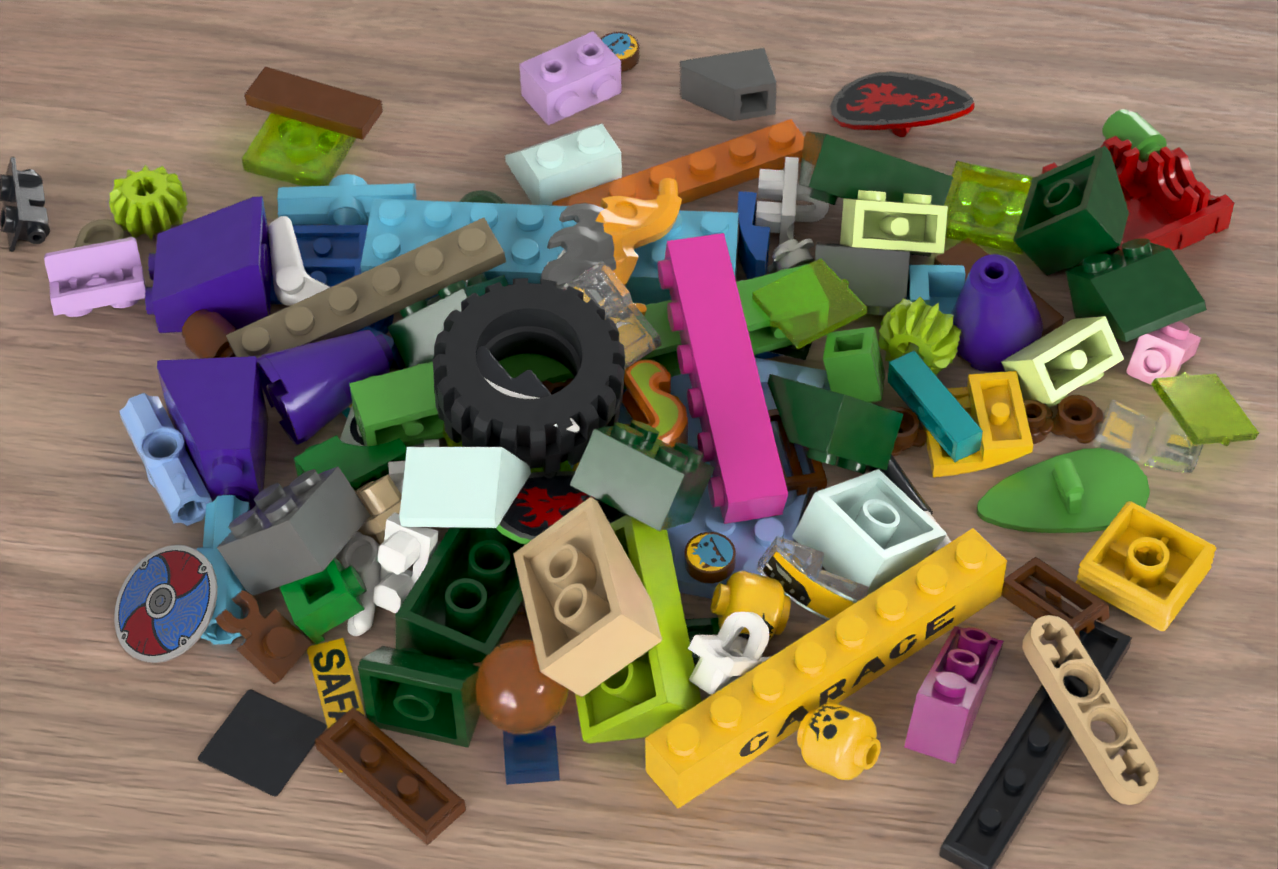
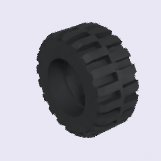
[433,278,625,474]

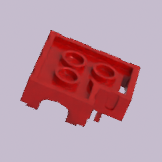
[1042,136,1234,255]

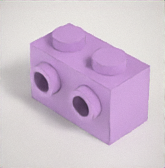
[519,32,621,126]

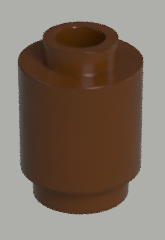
[182,309,238,359]

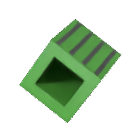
[823,327,886,403]

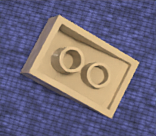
[513,497,662,697]

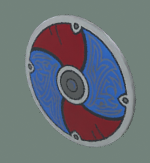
[114,545,218,663]

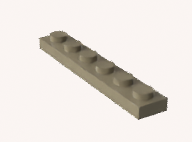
[226,217,506,358]

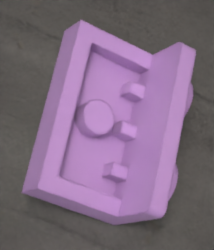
[44,237,146,317]

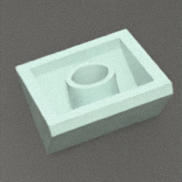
[399,447,531,528]

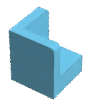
[906,265,965,314]

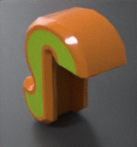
[622,360,688,447]

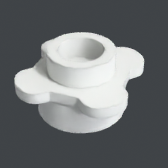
[767,239,814,274]

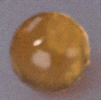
[476,640,569,735]

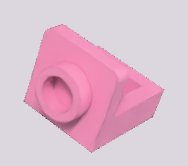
[1126,321,1201,391]

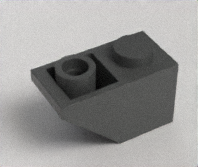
[680,48,777,121]

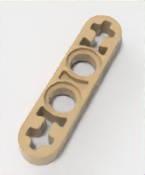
[1022,615,1158,805]

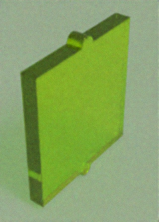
[752,258,867,349]
[1151,372,1259,446]

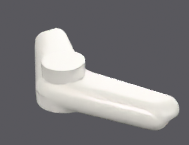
[268,216,330,306]
[336,531,381,636]

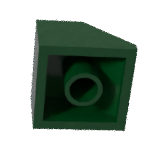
[1013,145,1129,276]
[1066,238,1207,342]
[767,374,903,474]
[358,646,487,748]

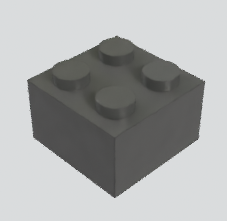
[217,466,371,596]

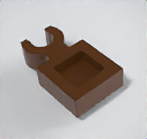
[215,590,312,684]

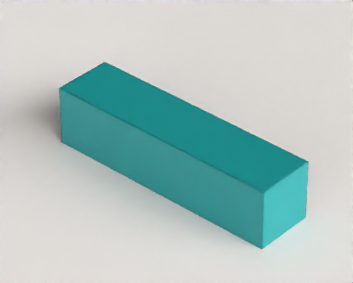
[887,351,983,462]

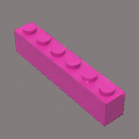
[658,233,788,524]

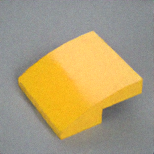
[922,371,1033,478]

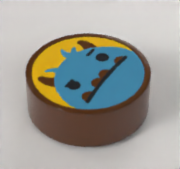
[600,32,640,72]
[684,532,736,584]

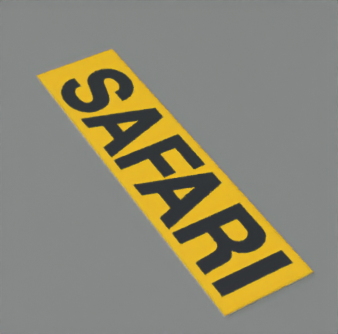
[307,638,366,773]

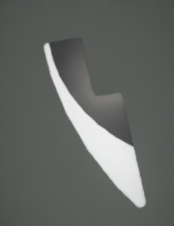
[476,346,579,432]

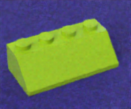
[575,515,702,743]

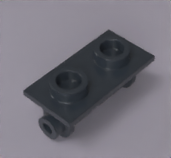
[0,157,50,252]

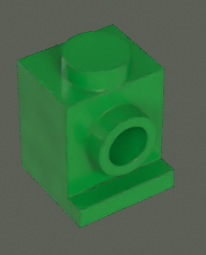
[279,558,367,644]

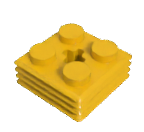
[1076,501,1216,631]

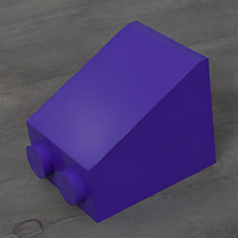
[145,196,272,333]
[157,356,268,510]

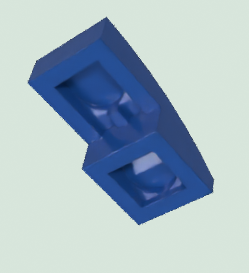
[737,191,770,279]

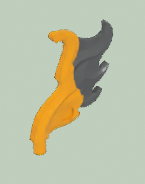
[540,178,682,321]

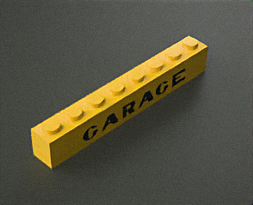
[645,528,1007,809]

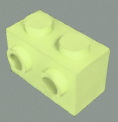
[840,190,948,253]
[1001,316,1124,407]

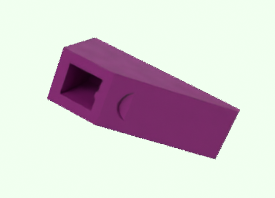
[904,626,1004,764]

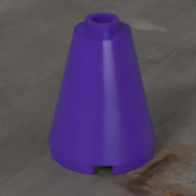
[951,254,1043,372]
[256,330,394,446]

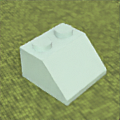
[505,124,622,205]
[792,469,947,601]

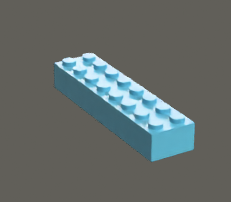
[361,199,739,305]

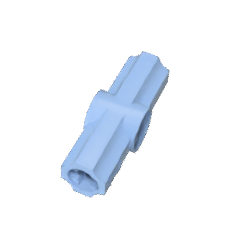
[119,393,212,526]

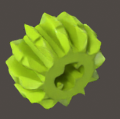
[109,164,188,240]
[878,297,961,375]

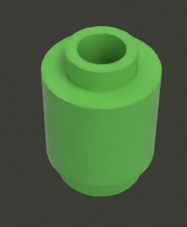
[1102,109,1167,163]

